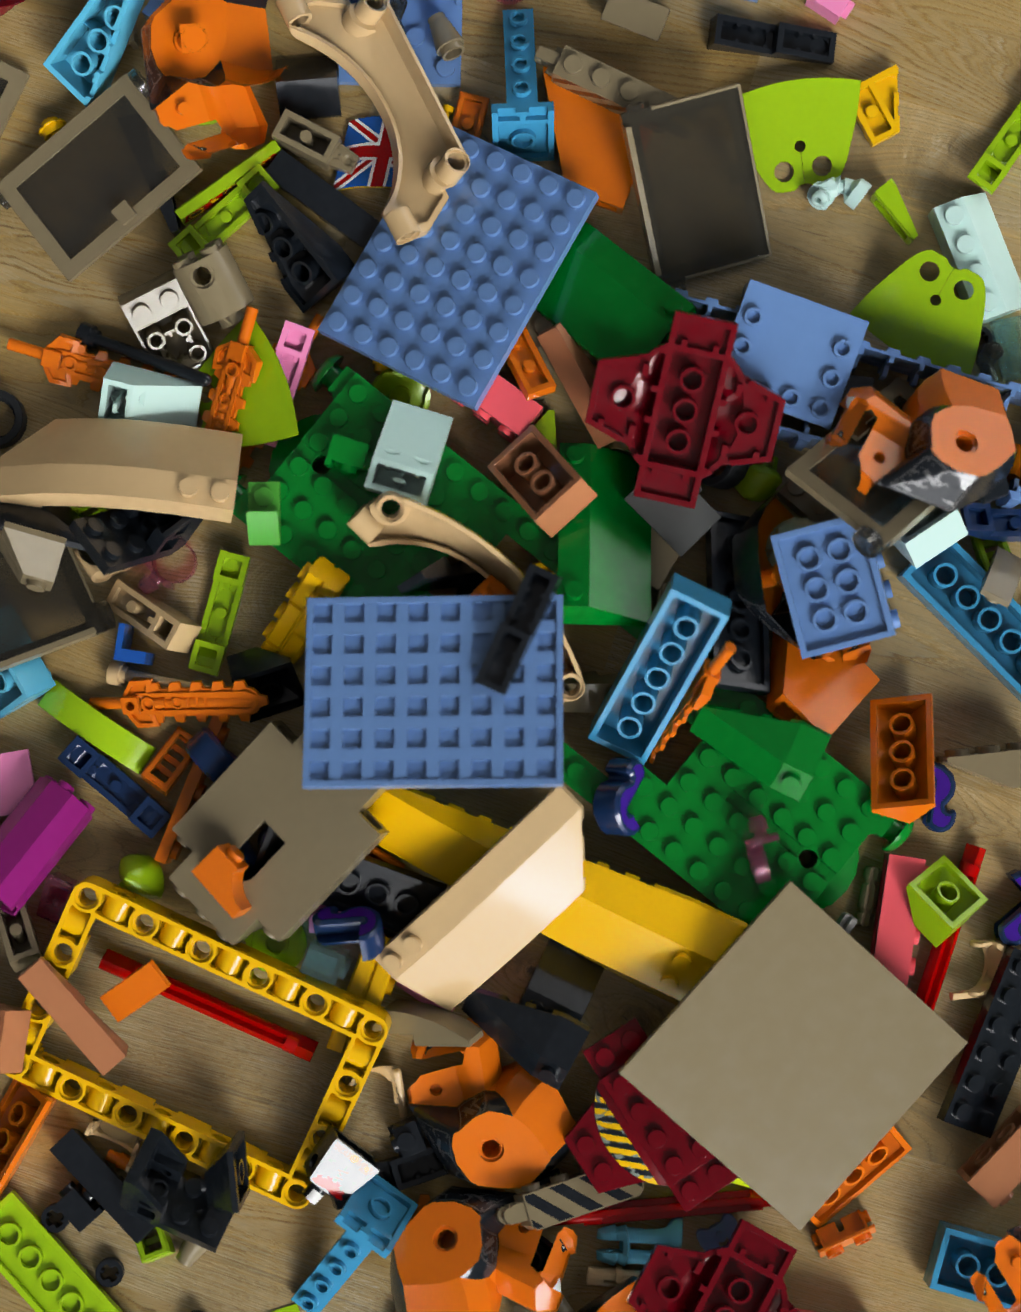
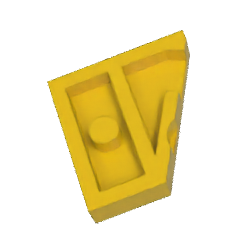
[856,64,900,148]

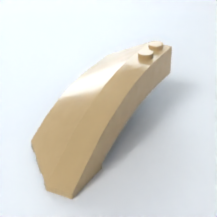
[0,418,243,523]
[374,785,586,1011]

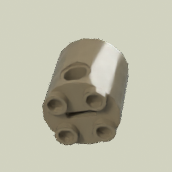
[172,238,255,329]

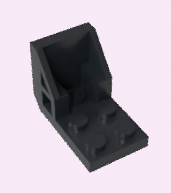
[69,509,203,575]
[120,1127,234,1253]

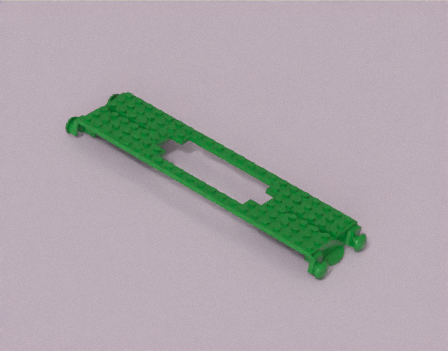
[233,354,914,924]

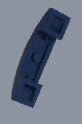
[960,503,1021,542]
[57,735,172,839]

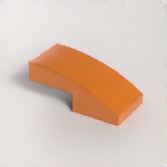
[99,959,171,1022]

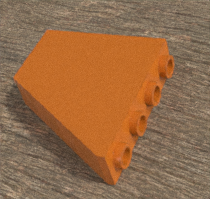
[542,66,652,215]
[766,633,880,735]

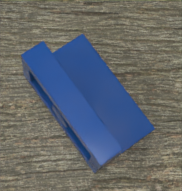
[113,623,155,666]

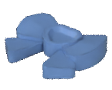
[696,1213,738,1251]

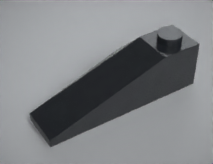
[244,181,355,313]
[0,502,85,551]
[461,988,592,1090]

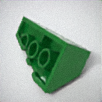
[689,704,831,801]

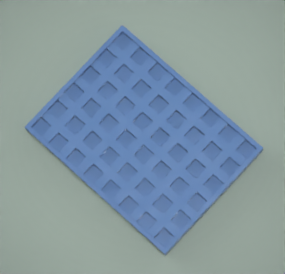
[317,126,599,411]
[302,594,563,789]

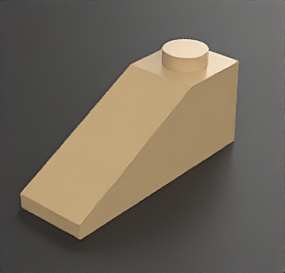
[104,578,202,654]

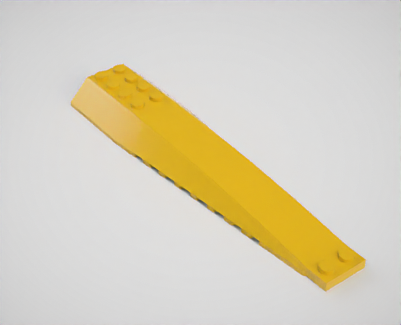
[368,788,749,1005]

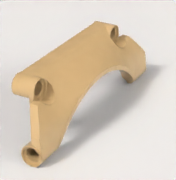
[276,0,470,245]

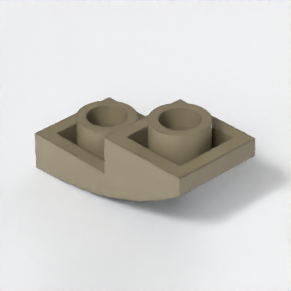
[980,546,1021,608]

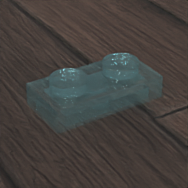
[989,315,1021,383]

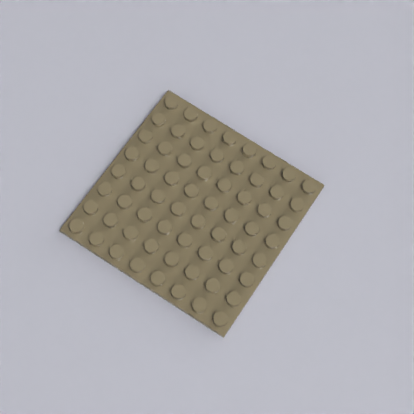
[618,880,968,1230]

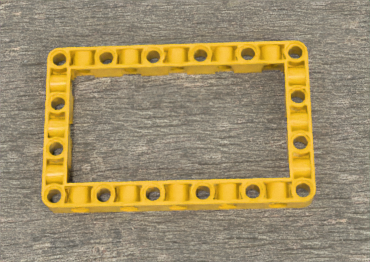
[6,875,392,1209]

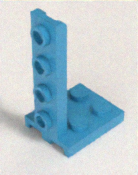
[491,9,554,161]
[291,1174,418,1312]

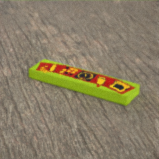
[175,140,281,226]

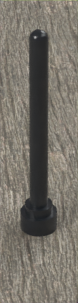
[75,322,212,386]

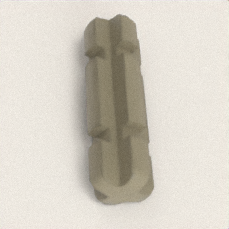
[855,866,882,927]

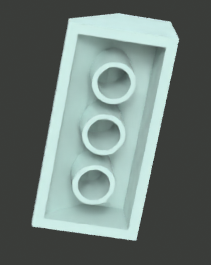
[927,192,1021,324]

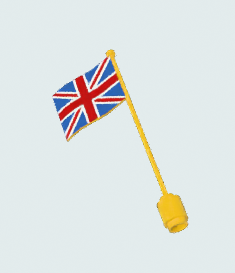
[333,104,454,375]

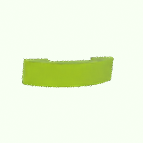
[967,101,1021,195]
[168,163,280,257]
[188,549,251,677]
[38,680,157,774]

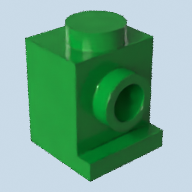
[324,434,374,475]

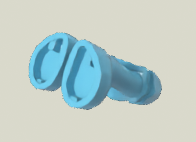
[596,1217,683,1266]

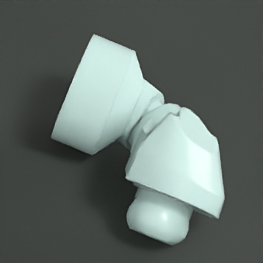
[807,176,872,210]

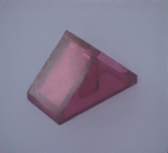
[36,871,80,925]

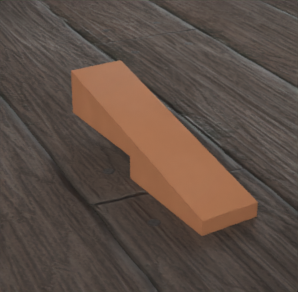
[537,323,617,449]
[18,956,128,1076]

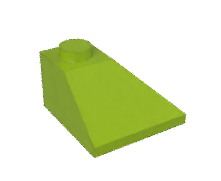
[906,855,988,948]

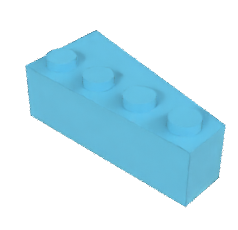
[43,0,145,107]

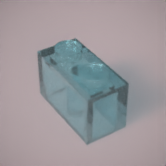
[299,937,352,985]

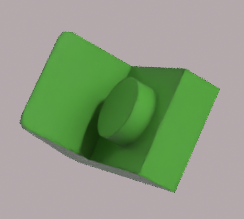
[246,482,281,546]

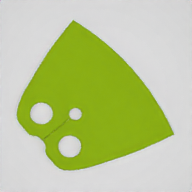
[725,77,861,193]
[850,250,986,375]
[199,320,299,447]

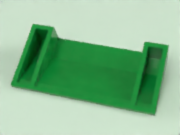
[535,221,697,360]
[557,443,651,626]

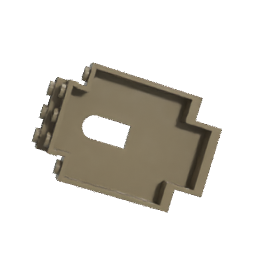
[168,720,389,945]

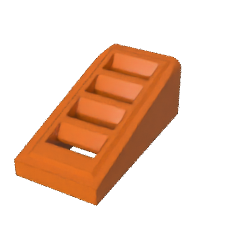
[141,726,193,796]

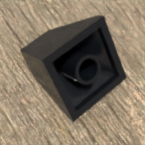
[227,647,305,723]
[201,1131,250,1213]

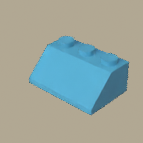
[0,605,56,719]

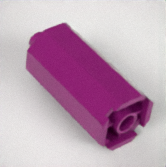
[0,775,95,916]

